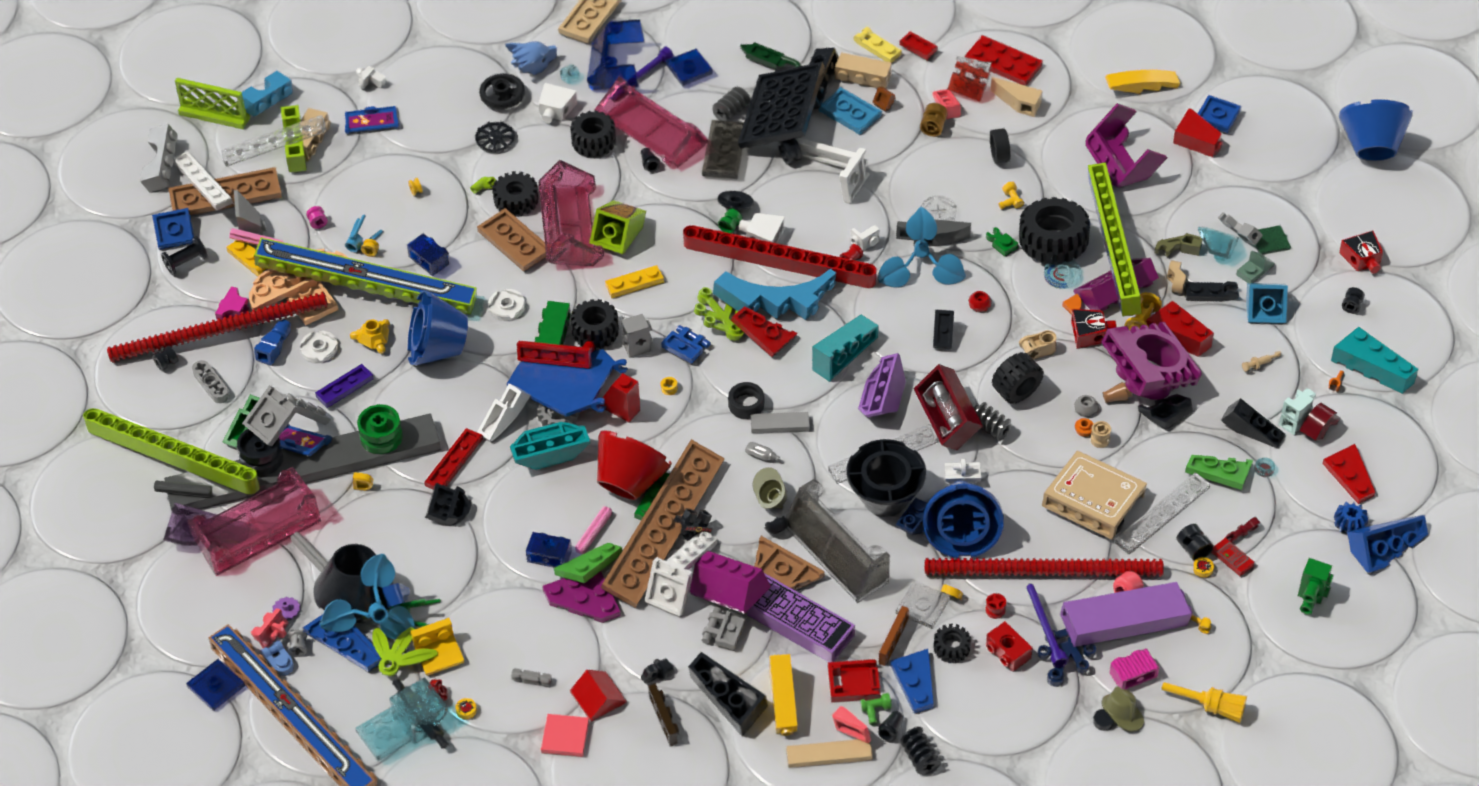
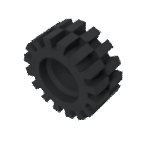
[933,624,971,663]

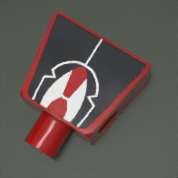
[1339,230,1383,274]
[1071,309,1117,349]

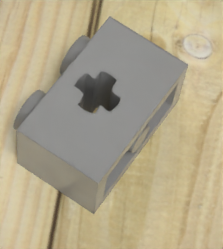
[621,313,653,358]

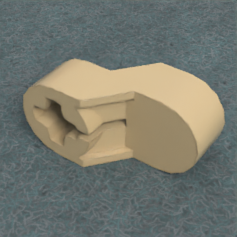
[1167,260,1186,294]

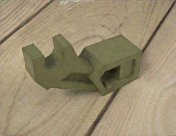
[1154,233,1203,257]

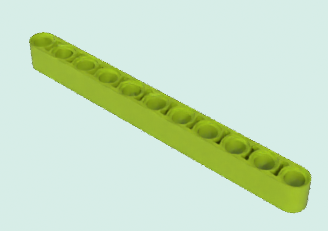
[83,408,260,494]

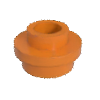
[1075,418,1094,437]

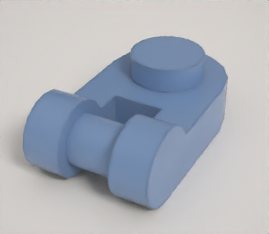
[261,640,294,676]

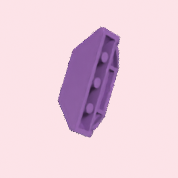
[858,353,906,418]

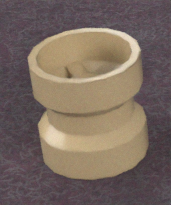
[1090,421,1111,448]

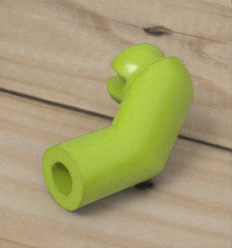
[470,177,496,194]

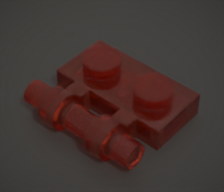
[947,61,990,102]

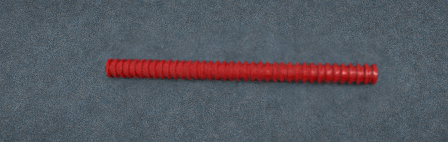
[107,291,328,363]
[924,558,1164,577]

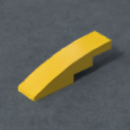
[1105,70,1180,94]

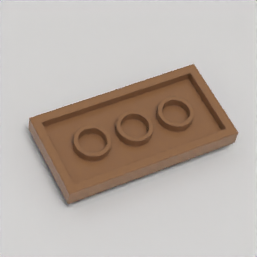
[477,208,552,272]

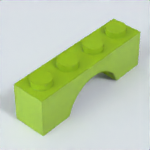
[281,105,307,173]

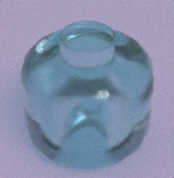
[560,64,580,83]

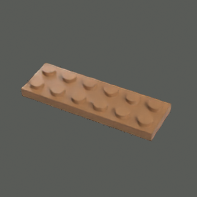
[168,167,282,215]

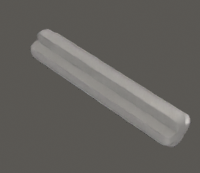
[290,532,328,572]

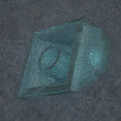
[1198,226,1239,261]

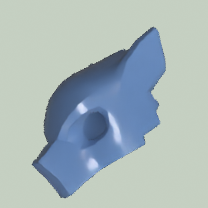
[505,41,557,75]

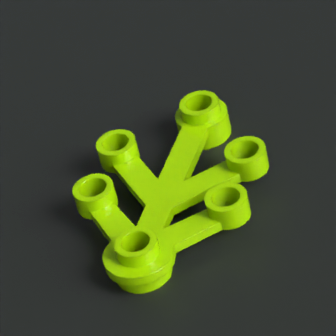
[694,287,744,341]

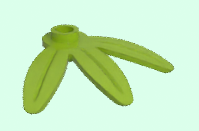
[372,627,438,676]

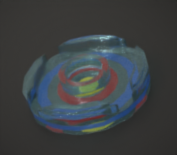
[1044,260,1081,289]

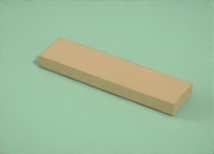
[786,739,872,768]

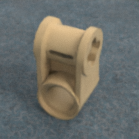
[1019,330,1057,360]

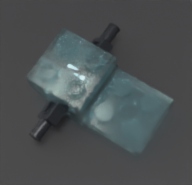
[355,677,449,761]

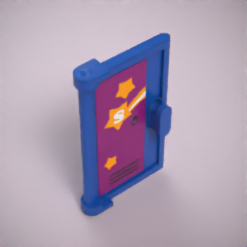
[345,106,399,134]
[279,424,332,456]

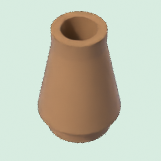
[1102,382,1132,403]

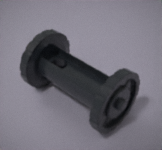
[161,236,208,275]

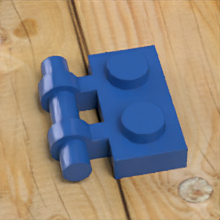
[661,325,711,364]

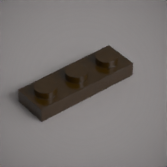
[648,683,680,746]

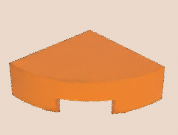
[1062,294,1081,315]

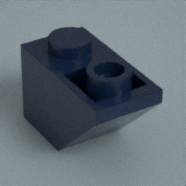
[895,497,927,535]

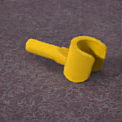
[1190,615,1211,634]

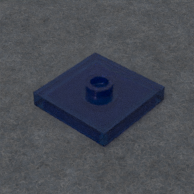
[666,48,713,86]
[186,659,245,711]

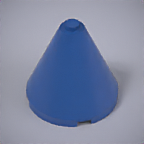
[923,480,1004,558]

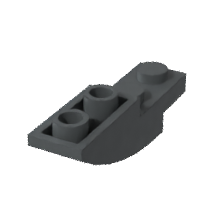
[896,219,971,246]

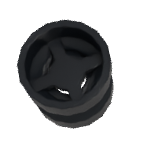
[1341,287,1365,314]
[152,345,179,371]

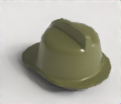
[752,467,788,509]
[1101,686,1144,732]

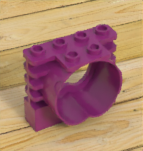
[1101,322,1202,400]

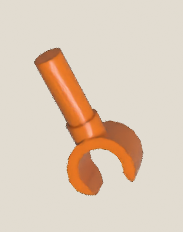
[1328,370,1344,392]

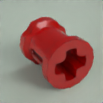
[839,244,864,260]

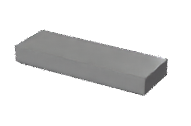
[751,412,809,433]

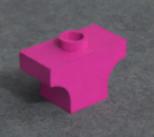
[215,286,250,320]

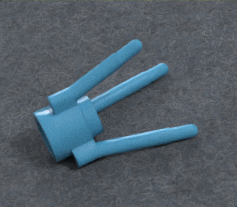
[345,215,383,253]

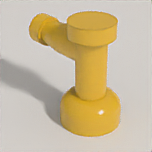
[998,181,1024,209]

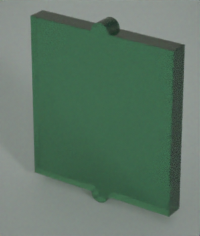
[1254,225,1291,255]

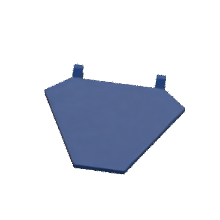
[507,349,628,417]

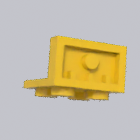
[410,618,464,676]

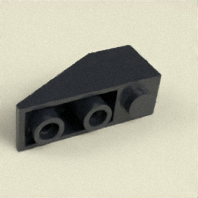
[1221,398,1285,448]

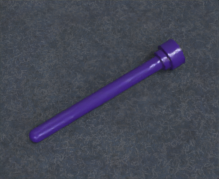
[608,46,674,99]
[1026,584,1069,668]

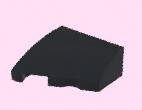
[1138,394,1193,429]

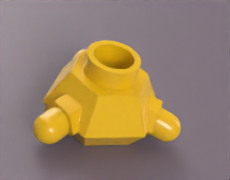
[350,319,390,354]

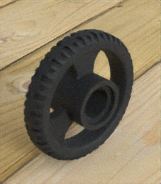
[479,73,525,109]

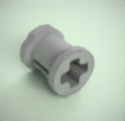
[288,630,307,657]

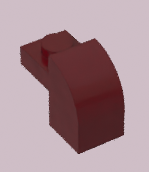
[1300,403,1340,441]

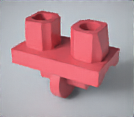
[251,608,289,648]

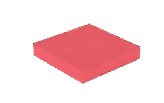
[541,714,589,757]

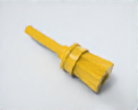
[1161,682,1248,723]

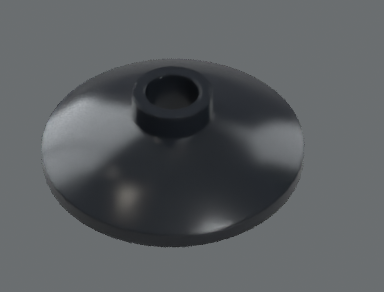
[717,191,754,211]

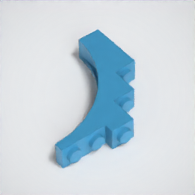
[713,269,836,320]

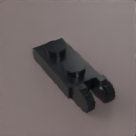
[1185,281,1239,302]

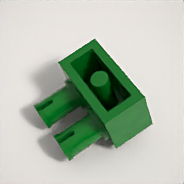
[1297,558,1334,615]

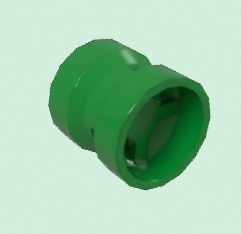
[718,209,743,234]

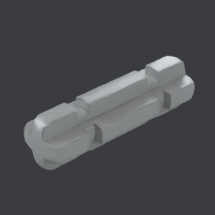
[511,668,552,686]

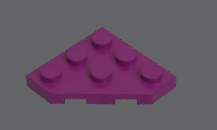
[542,571,621,623]

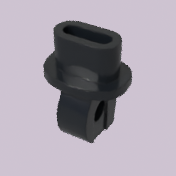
[641,658,674,683]

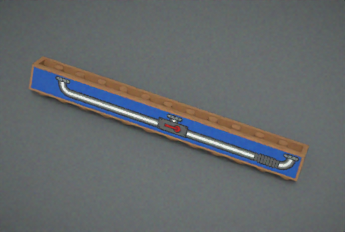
[208,624,378,786]

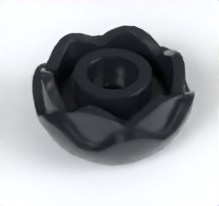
[764,516,788,535]

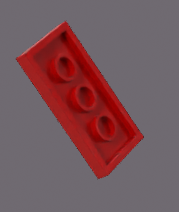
[964,35,1043,86]

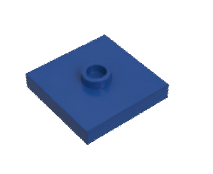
[1197,95,1242,133]
[152,208,194,250]

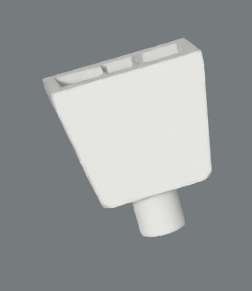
[539,83,577,123]
[739,213,784,243]

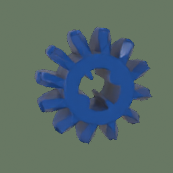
[1334,502,1369,535]

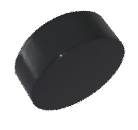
[1093,709,1114,730]

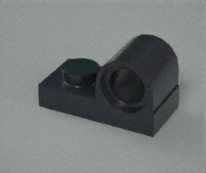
[933,309,954,349]

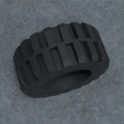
[1019,197,1090,264]

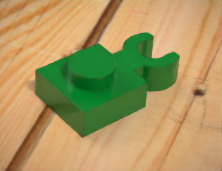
[986,227,1019,257]

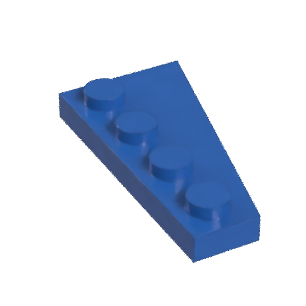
[303,614,382,672]

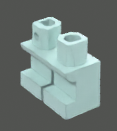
[1279,388,1316,435]

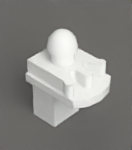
[356,66,386,90]

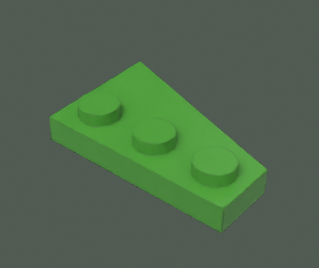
[1185,455,1253,490]
[553,543,623,583]

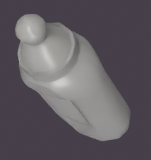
[745,442,780,461]

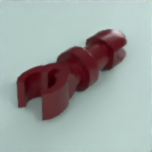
[1226,517,1261,543]

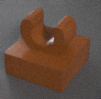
[872,86,896,111]

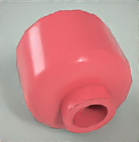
[1113,571,1144,593]

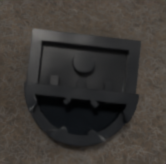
[425,483,471,526]

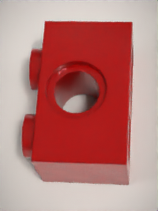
[986,621,1033,672]

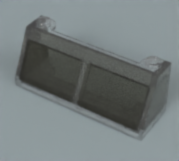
[785,478,890,604]

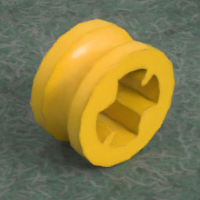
[408,178,423,196]
[361,239,379,257]
[660,377,678,395]

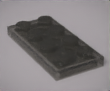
[702,120,744,179]

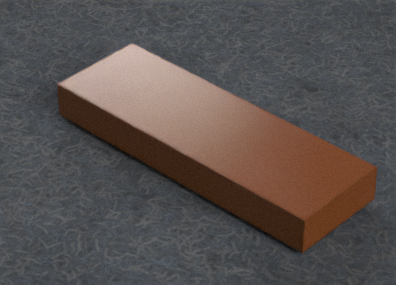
[879,606,909,666]

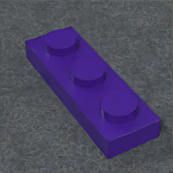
[315,364,374,408]

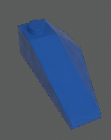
[1347,515,1428,573]

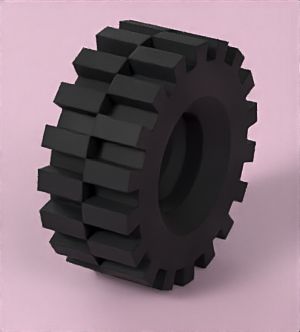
[492,171,539,217]

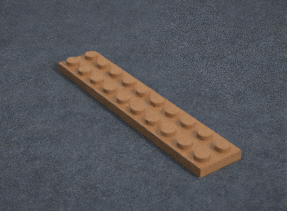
[601,439,725,608]

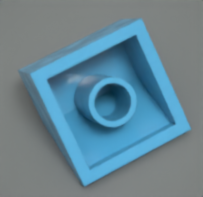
[1246,283,1288,323]

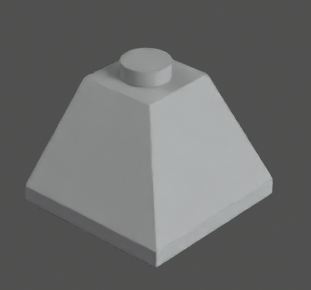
[234,190,266,235]

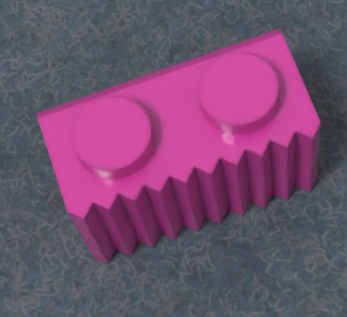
[1109,648,1159,690]

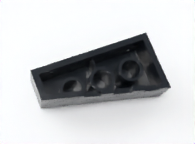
[688,652,768,737]

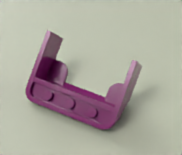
[1085,103,1167,188]

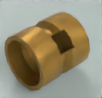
[920,103,948,137]

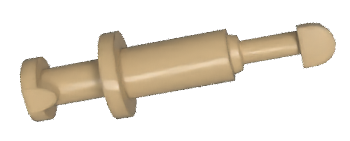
[1242,351,1281,372]

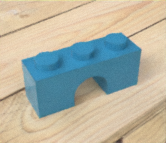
[242,71,292,117]

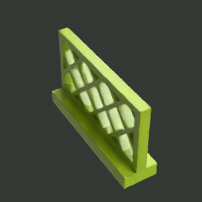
[175,78,251,130]

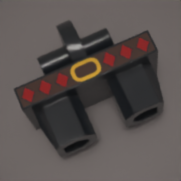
[674,508,713,541]

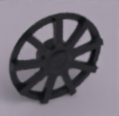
[475,121,515,152]

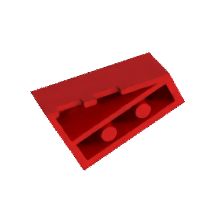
[1146,300,1214,357]

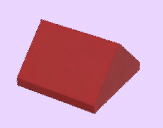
[570,669,627,722]

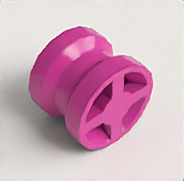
[306,206,328,229]

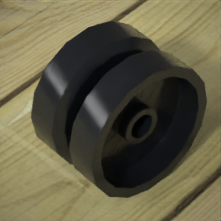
[237,429,283,476]

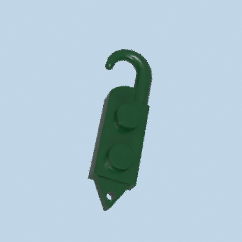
[740,42,802,69]

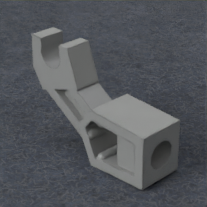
[1218,212,1263,245]

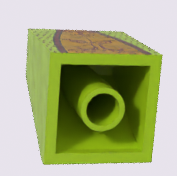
[589,200,646,254]

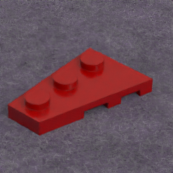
[731,306,798,357]
[1322,444,1375,504]

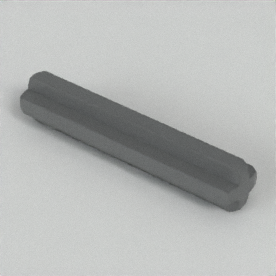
[154,480,212,497]

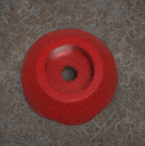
[968,291,992,312]
[427,678,448,704]

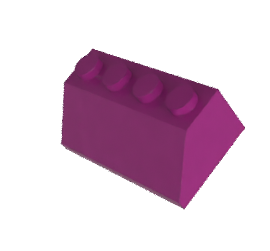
[1073,258,1159,311]
[689,551,771,614]

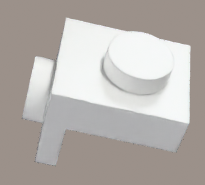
[850,225,879,251]

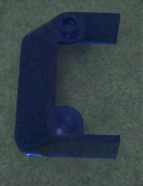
[587,19,645,90]

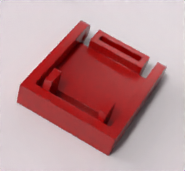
[828,659,881,703]

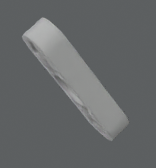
[192,360,229,403]

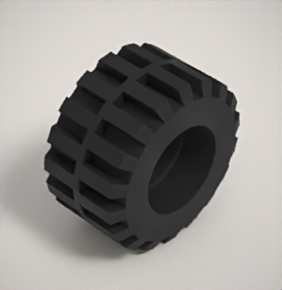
[570,111,616,158]
[571,299,619,349]
[991,352,1044,404]

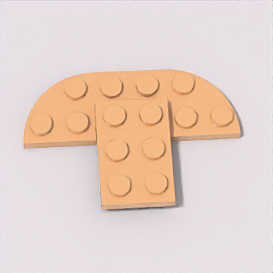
[249,249,349,325]

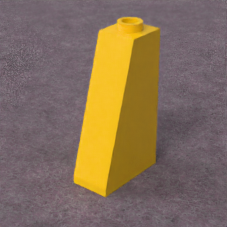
[769,654,797,736]

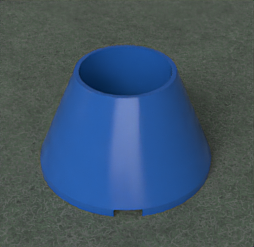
[1339,99,1413,161]
[407,290,468,366]

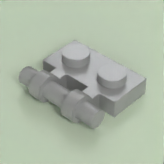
[702,607,747,650]

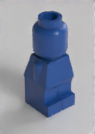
[254,319,291,366]

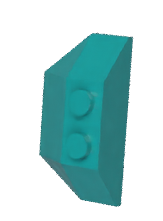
[510,422,591,470]

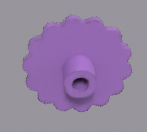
[272,597,300,620]

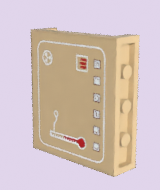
[1042,450,1147,540]

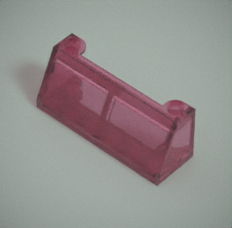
[594,76,709,168]
[538,160,604,266]
[187,467,321,576]

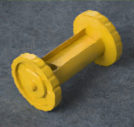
[1124,292,1162,330]

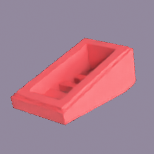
[932,89,961,119]
[832,706,872,743]

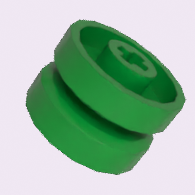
[357,404,403,454]

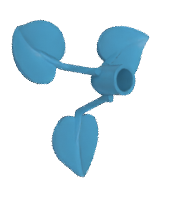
[878,206,966,287]
[320,553,415,639]

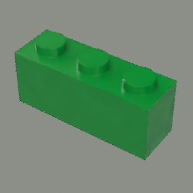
[535,301,571,345]

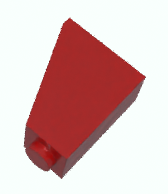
[1173,108,1223,157]
[600,373,640,423]

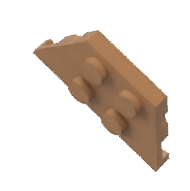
[754,536,825,590]

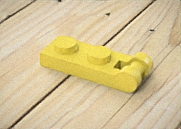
[854,27,901,63]

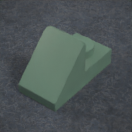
[1236,251,1275,283]

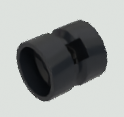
[1176,523,1214,561]

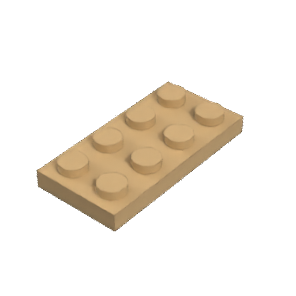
[558,0,621,44]

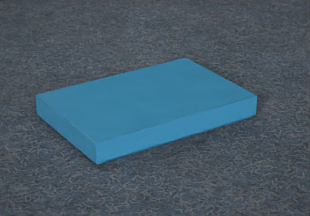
[819,87,882,135]

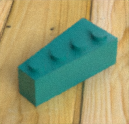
[812,314,879,382]
[1331,326,1418,394]

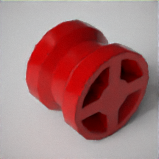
[985,593,1006,619]

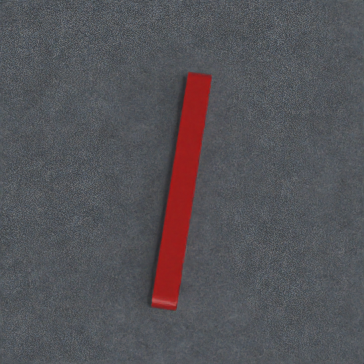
[683,225,877,288]

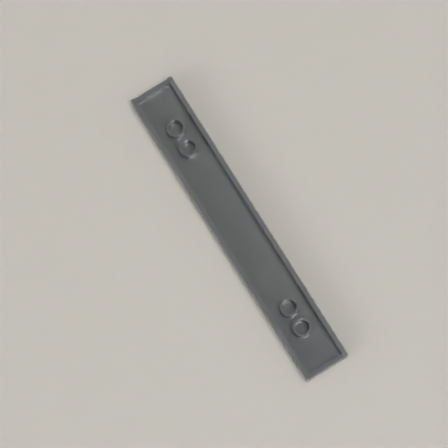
[164,413,441,516]

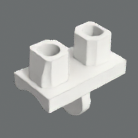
[944,458,981,485]

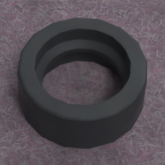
[990,128,1011,164]
[728,382,765,419]

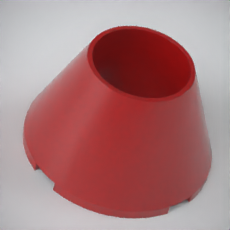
[597,430,672,500]

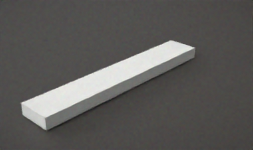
[173,151,233,211]

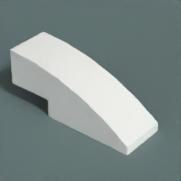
[477,384,531,441]

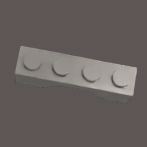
[140,124,178,193]

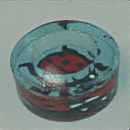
[1255,458,1275,477]

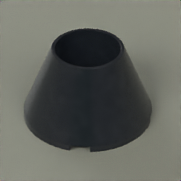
[846,439,926,517]
[313,544,394,623]

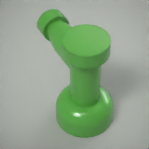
[860,693,892,725]

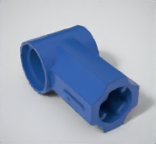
[382,583,411,607]

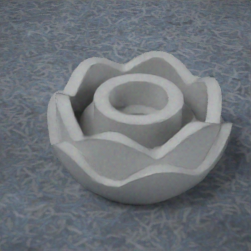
[1074,395,1098,417]

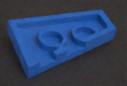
[890,649,933,714]

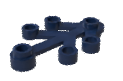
[1037,628,1096,687]

